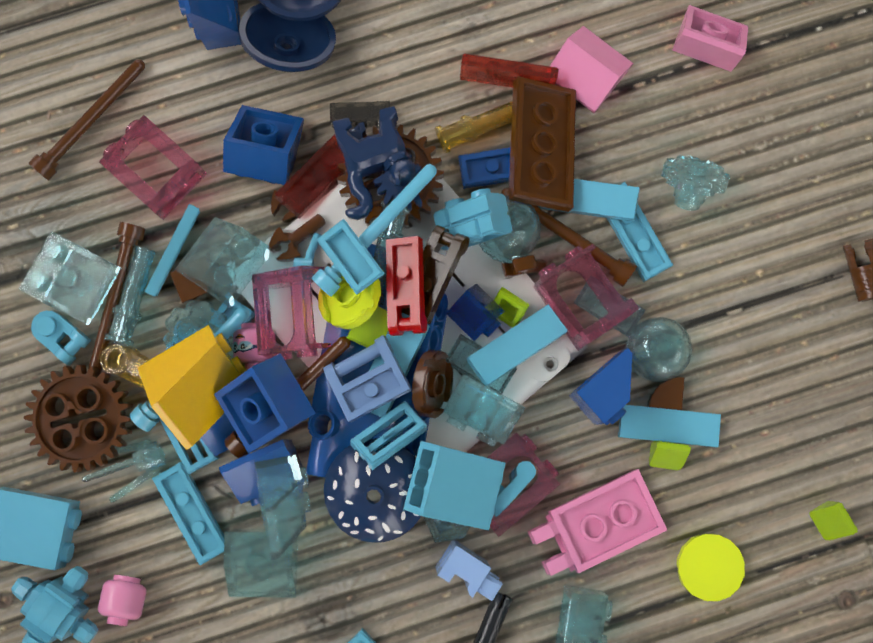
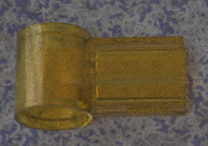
[100,345,150,389]

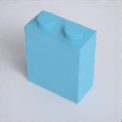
[403,441,506,530]
[0,487,82,570]

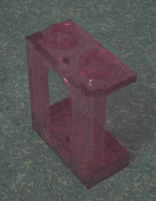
[99,115,207,220]
[533,244,639,351]
[252,265,331,360]
[486,432,560,537]

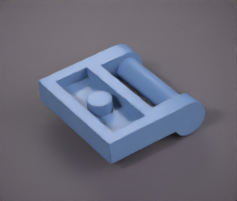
[323,335,412,423]

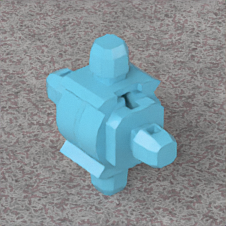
[11,566,99,643]

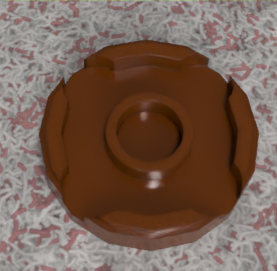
[412,350,453,418]

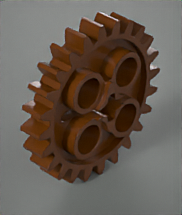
[337,124,444,231]
[24,365,133,473]

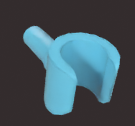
[293,233,322,277]

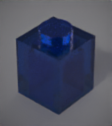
[446,284,505,342]

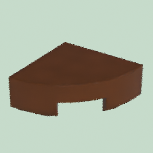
[647,377,685,410]

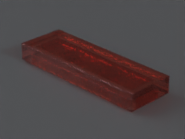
[460,54,559,88]
[275,134,345,219]

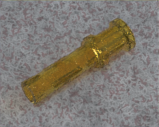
[435,101,512,154]

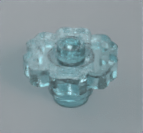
[661,155,730,211]
[163,300,230,349]

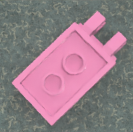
[527,469,667,576]

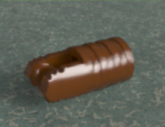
[843,238,873,302]

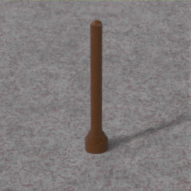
[28,59,145,181]
[501,187,637,287]
[88,222,146,374]
[224,336,351,458]

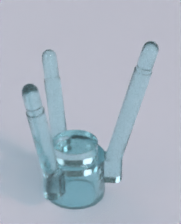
[82,439,167,503]

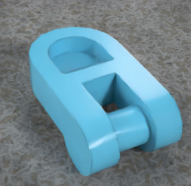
[31,311,91,366]
[494,461,536,517]

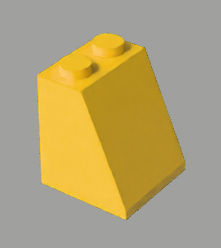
[137,325,247,450]

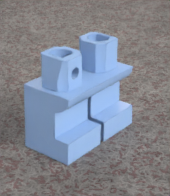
[435,539,503,601]

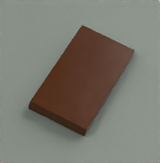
[509,76,576,212]

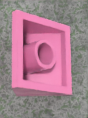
[672,5,748,72]
[544,26,633,113]

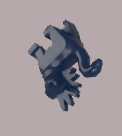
[333,106,422,220]

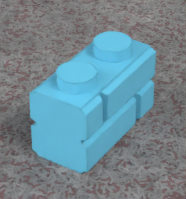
[433,188,513,250]

